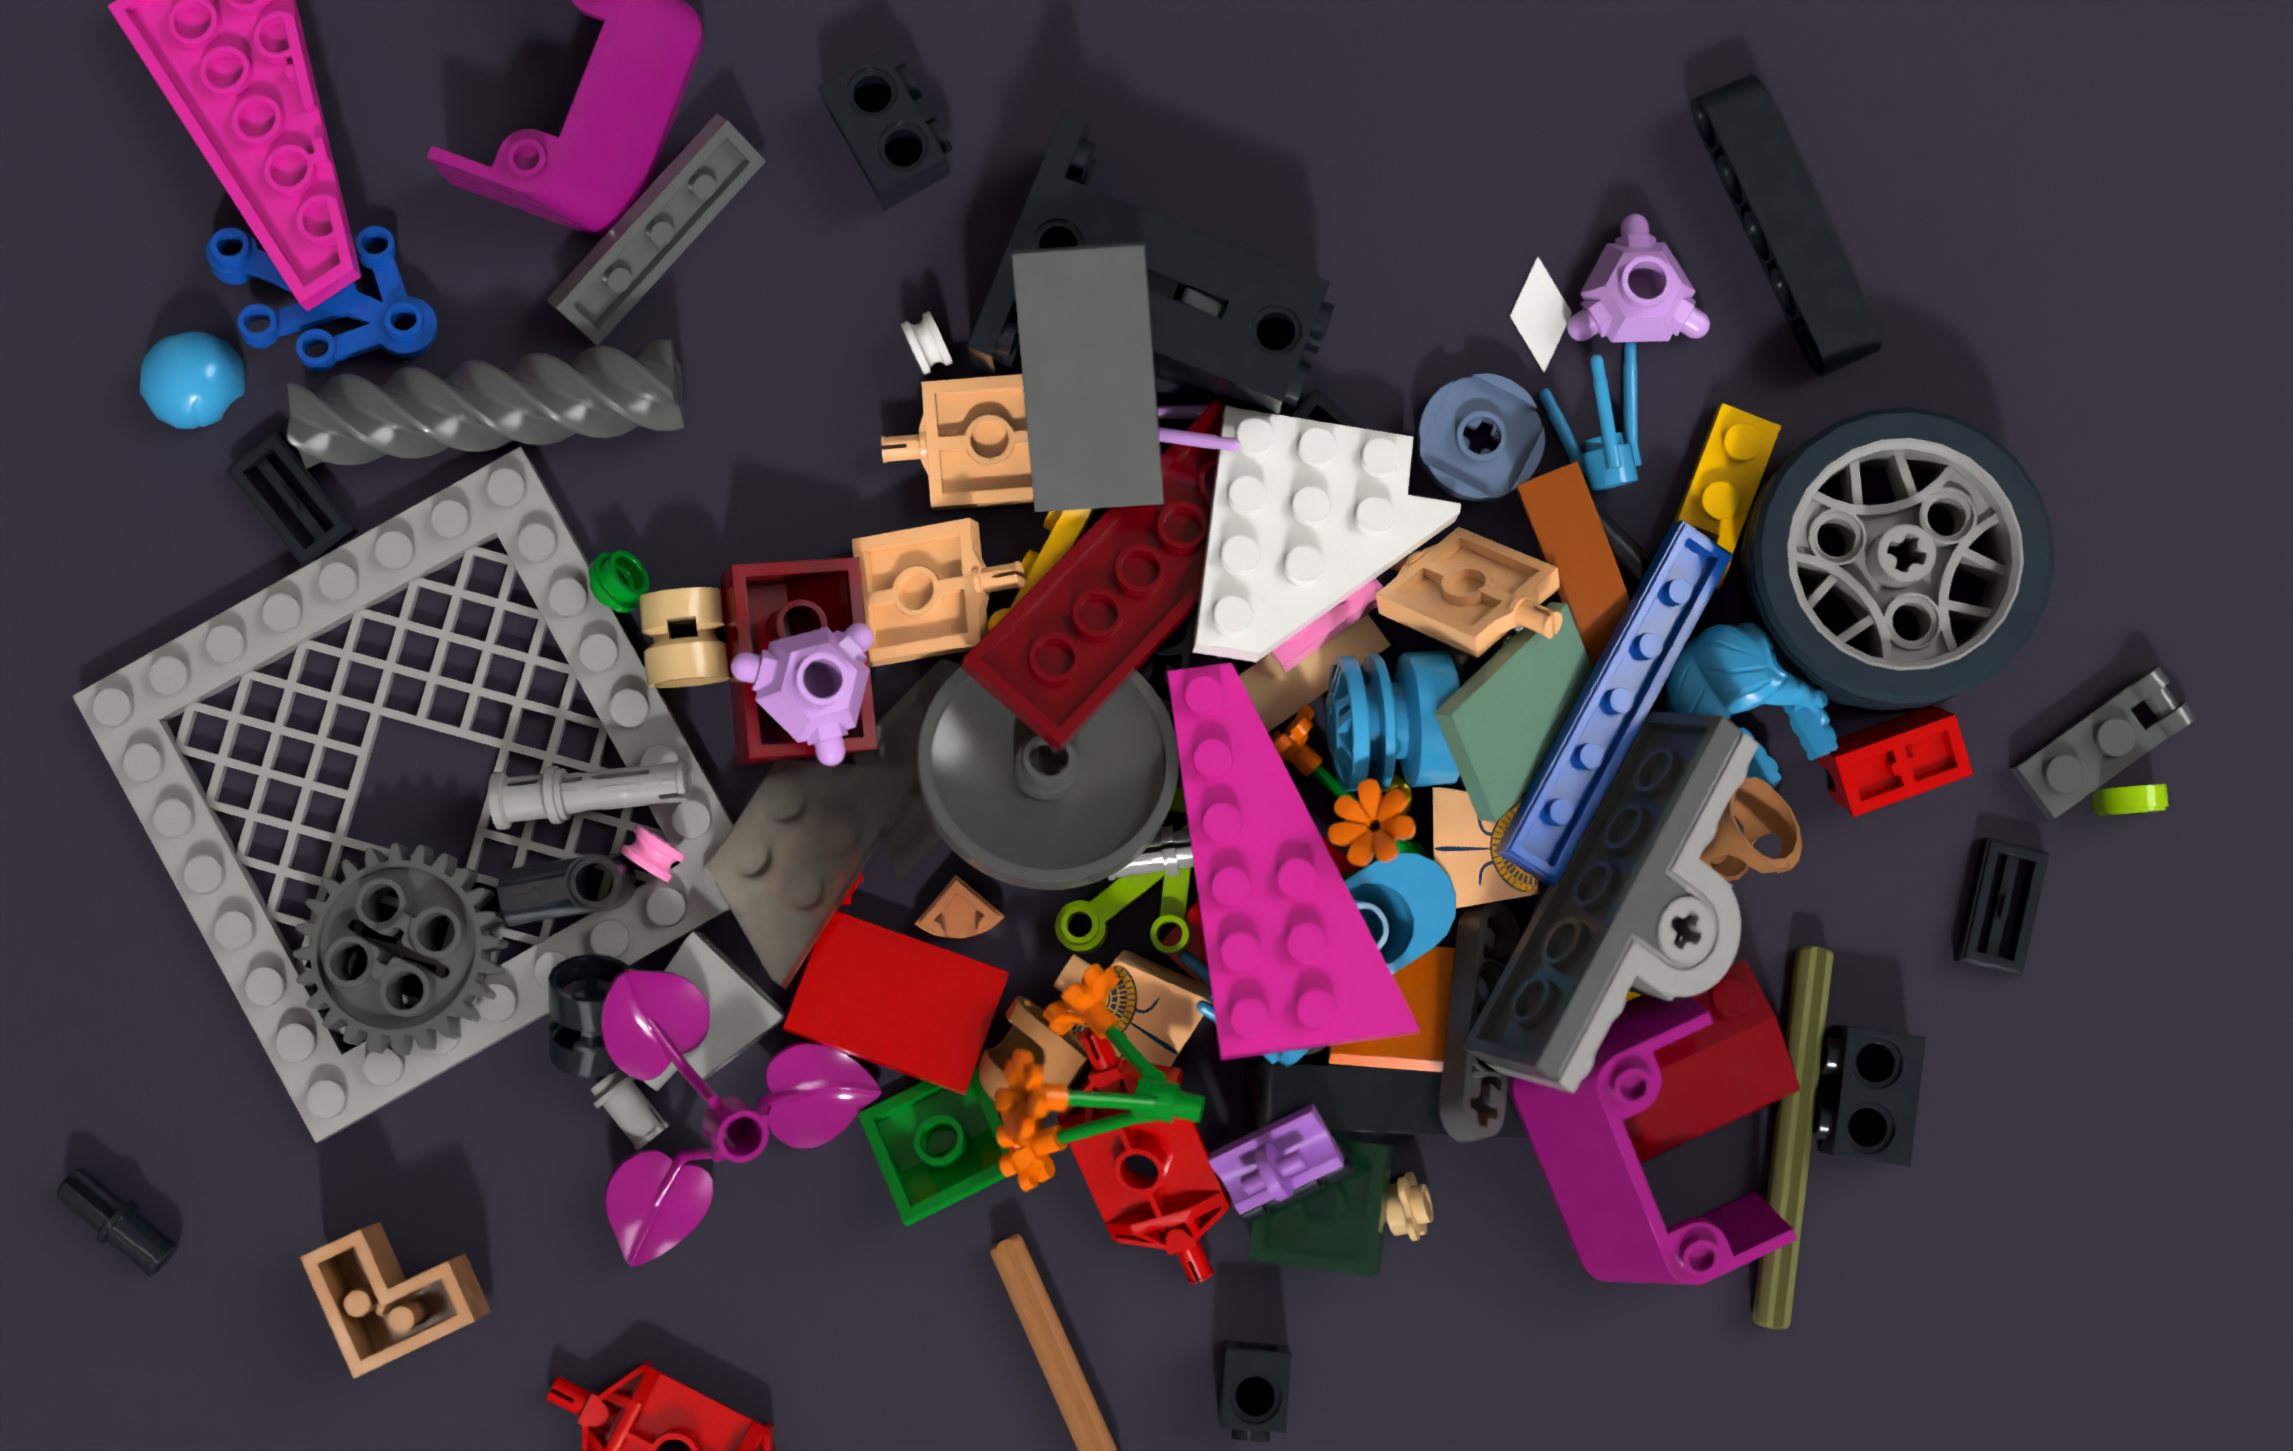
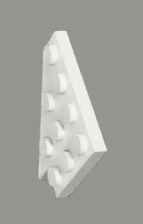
[1192,406,1461,662]

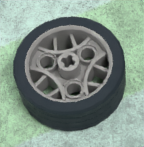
[1736,407,2055,714]

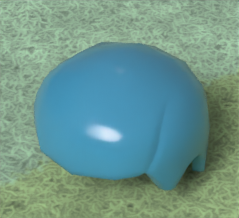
[140,332,246,429]

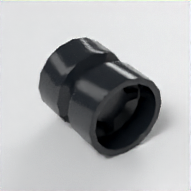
[548,954,632,1078]

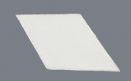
[1510,257,1572,372]

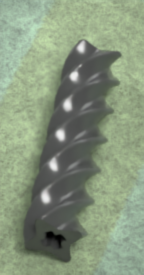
[287,339,685,469]

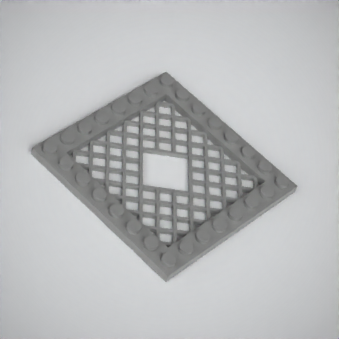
[72,446,767,1143]

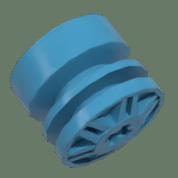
[1325,650,1460,792]

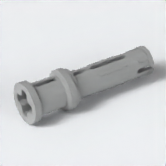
[488,760,692,830]

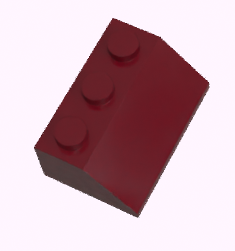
[720,557,878,765]
[1623,959,1800,1164]

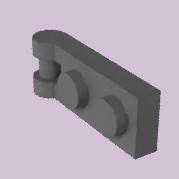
[2010,665,2196,820]

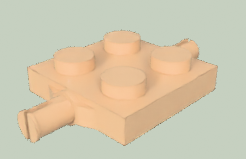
[881,374,1034,511]
[852,518,1026,667]
[1376,527,1563,658]

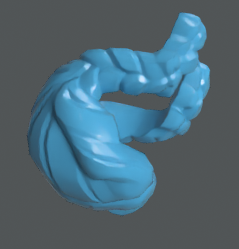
[1665,623,1838,789]

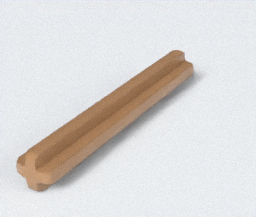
[990,1234,1118,1451]

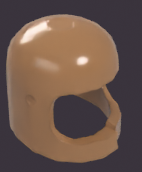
[1699,777,1802,881]
[978,996,1090,1118]

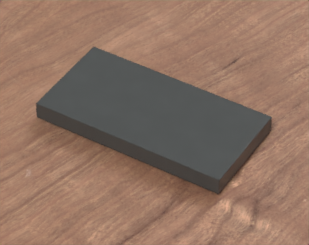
[1012,241,1165,512]

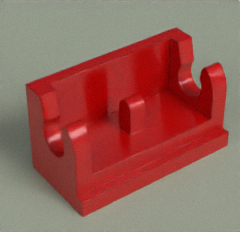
[1817,705,1973,817]

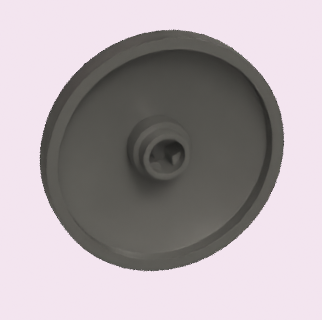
[917,667,1179,890]

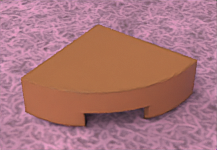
[915,875,1006,939]

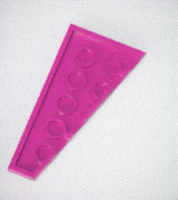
[108,0,362,311]
[1167,662,1420,1060]

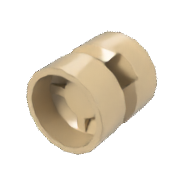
[638,587,731,688]

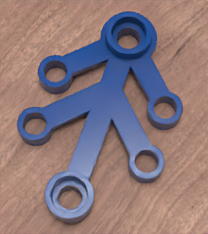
[206,226,438,373]

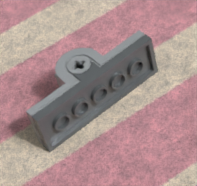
[1462,711,1759,1094]

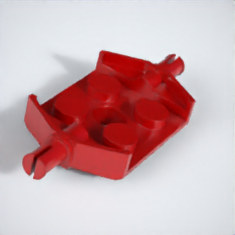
[1057,1027,1232,1284]
[546,1360,774,1451]

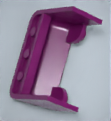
[427,0,705,239]
[1507,995,1797,1285]

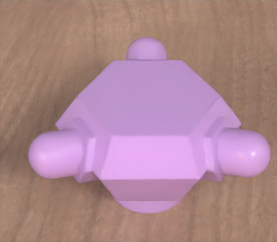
[1567,214,1710,343]
[731,623,874,766]

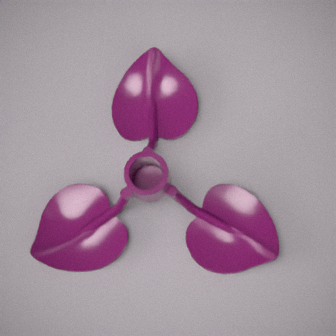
[601,969,881,1267]

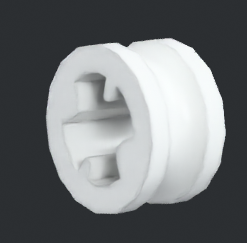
[901,311,953,376]

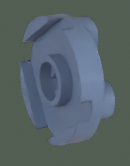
[1417,373,1545,502]

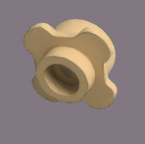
[1383,1172,1434,1241]

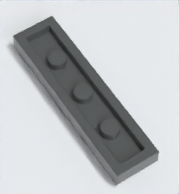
[547,113,766,346]

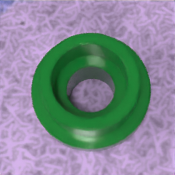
[588,550,649,613]

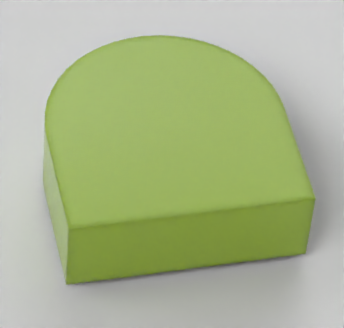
[2091,784,2169,816]

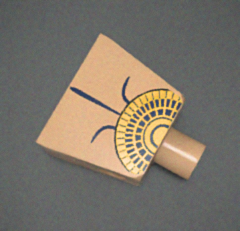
[1433,787,1545,908]
[1053,950,1213,1067]

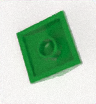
[858,1065,1009,1227]

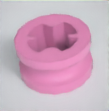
[620,824,686,882]

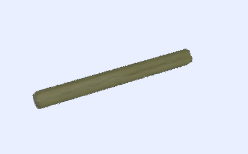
[1752,945,1834,1329]

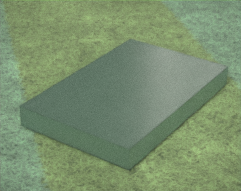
[1434,602,1593,822]

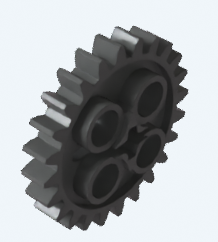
[293,843,508,1055]

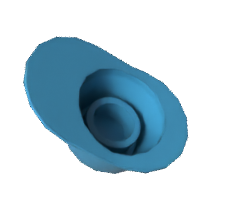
[1344,853,1456,975]

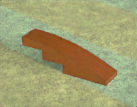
[1516,461,1665,707]

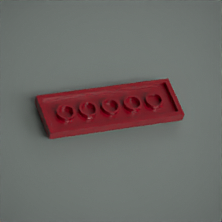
[961,399,1226,753]

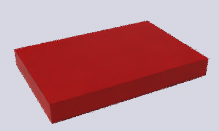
[783,910,1010,1096]

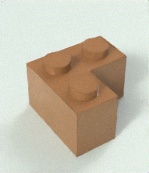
[300,1222,492,1378]

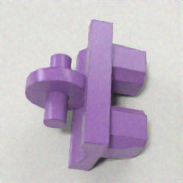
[1208,1104,1345,1215]

